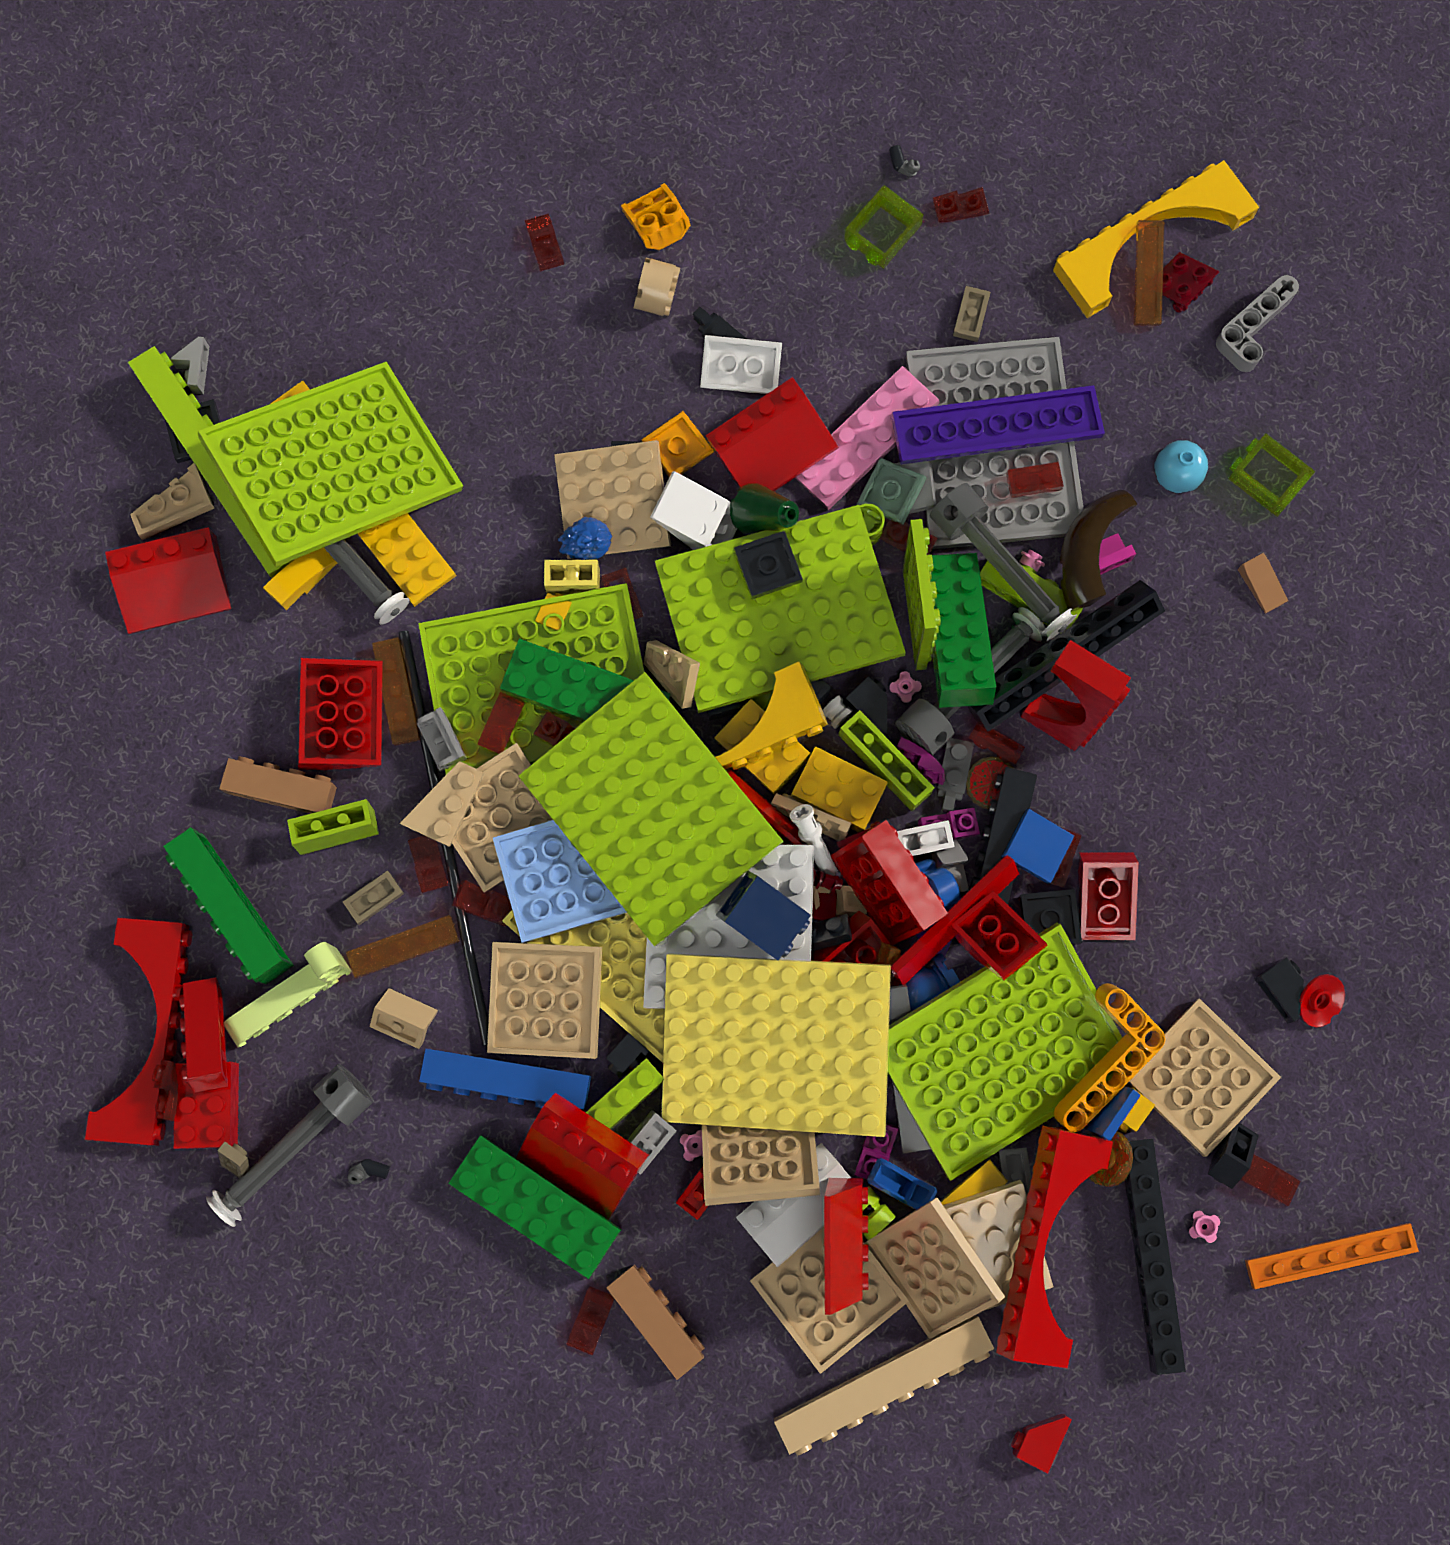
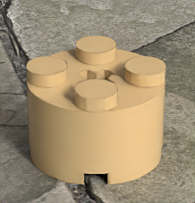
[634,257,680,316]

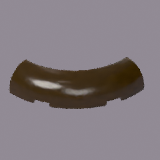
[1060,490,1138,612]

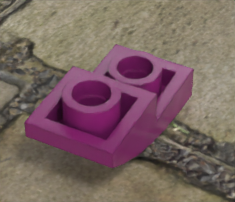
[897,737,945,785]
[918,808,980,840]
[855,1123,898,1179]

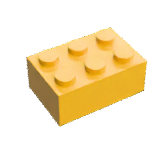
[715,699,811,795]
[791,747,888,833]

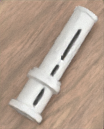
[790,804,838,878]

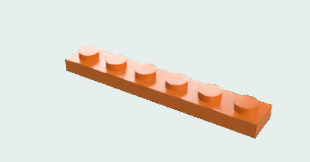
[1245,1223,1419,1289]

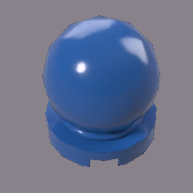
[899,953,960,1012]

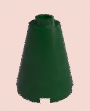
[730,483,799,535]

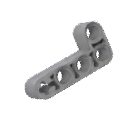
[1216,275,1299,372]

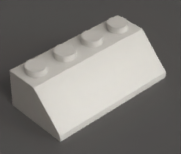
[736,1143,851,1267]

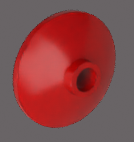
[1300,974,1345,1027]

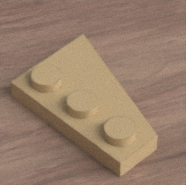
[130,463,214,540]
[643,640,700,709]
[400,761,485,847]
[771,793,851,841]

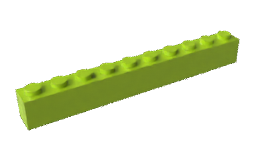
[128,346,293,578]

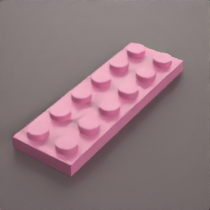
[795,366,939,510]

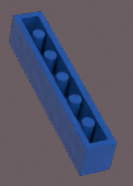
[419,1049,591,1110]

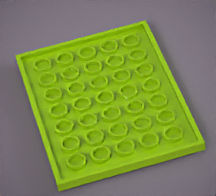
[198,362,463,567]
[655,505,906,713]
[418,583,644,774]
[519,672,784,947]
[887,923,1132,1181]

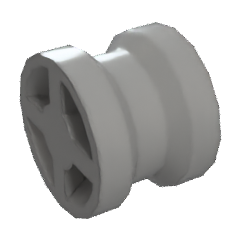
[822,695,854,729]

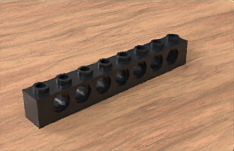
[968,580,1165,732]
[1121,1139,1186,1375]

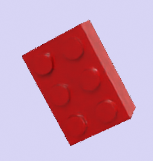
[174,1062,239,1149]

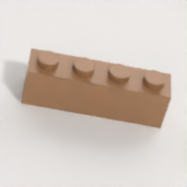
[219,756,337,814]
[606,1264,705,1380]

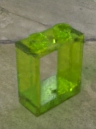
[844,185,924,269]
[1228,433,1316,517]

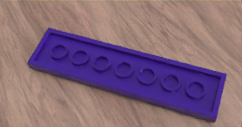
[891,385,1105,465]

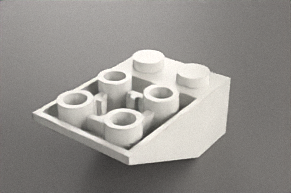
[650,471,737,550]

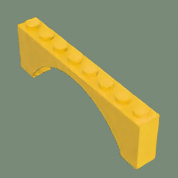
[1053,161,1259,318]
[715,662,828,770]

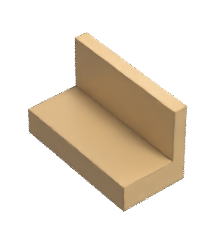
[370,988,438,1049]

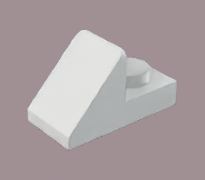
[897,820,955,856]

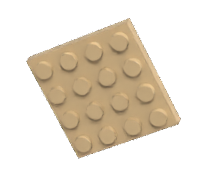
[554,440,671,559]
[452,743,553,893]
[487,942,602,1059]
[1128,999,1281,1157]
[702,1125,820,1206]
[943,1180,1053,1310]
[865,1197,1005,1339]
[750,1227,909,1374]

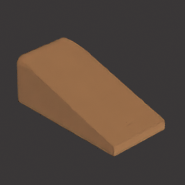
[1238,553,1288,614]

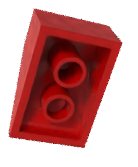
[1078,852,1139,940]
[950,891,1048,981]

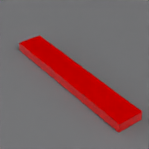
[891,855,1019,985]

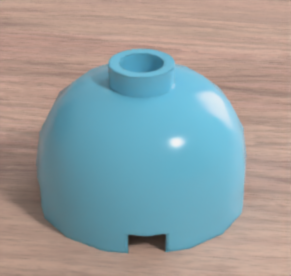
[1154,440,1208,493]

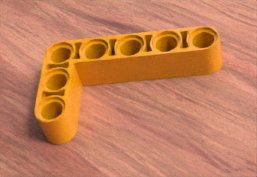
[1054,983,1166,1132]

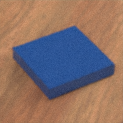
[1002,809,1074,884]
[1080,1086,1140,1141]

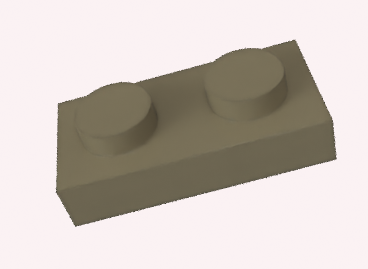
[953,286,991,342]
[343,871,404,925]
[217,1142,250,1179]

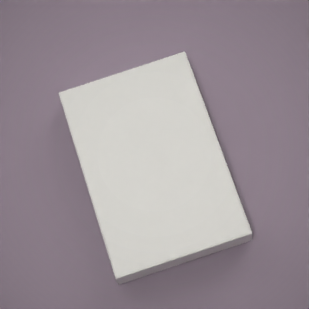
[700,335,782,394]

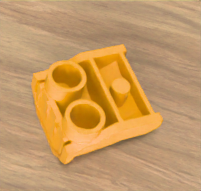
[621,183,691,250]

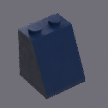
[716,871,811,961]

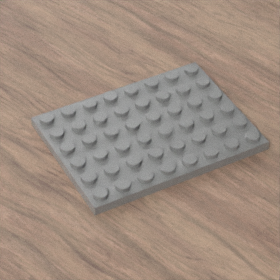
[906,337,1084,550]

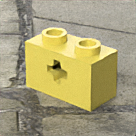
[544,560,600,595]

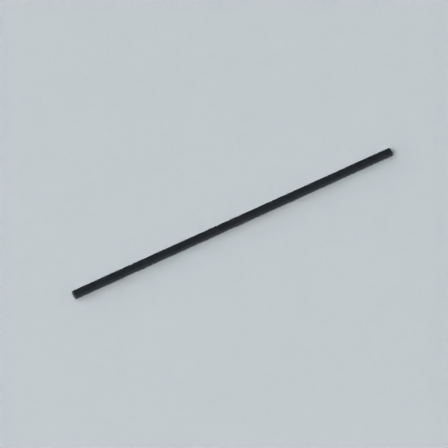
[398,630,489,1046]

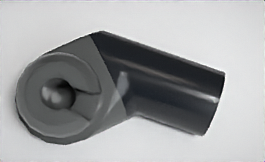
[889,145,920,177]
[347,1159,390,1185]

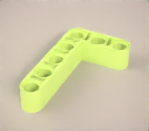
[224,942,352,1047]

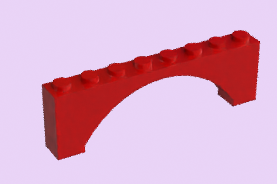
[1021,640,1131,751]
[85,918,192,1146]
[996,1126,1113,1368]

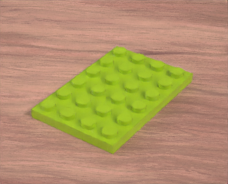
[903,519,941,670]

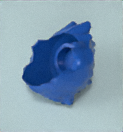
[558,517,612,560]

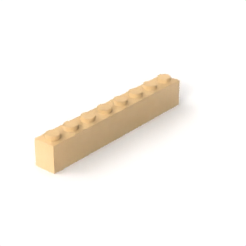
[774,1315,994,1456]

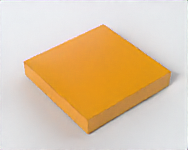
[642,411,714,477]

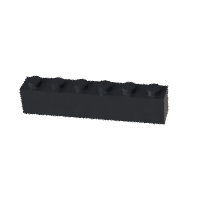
[969,767,1037,905]

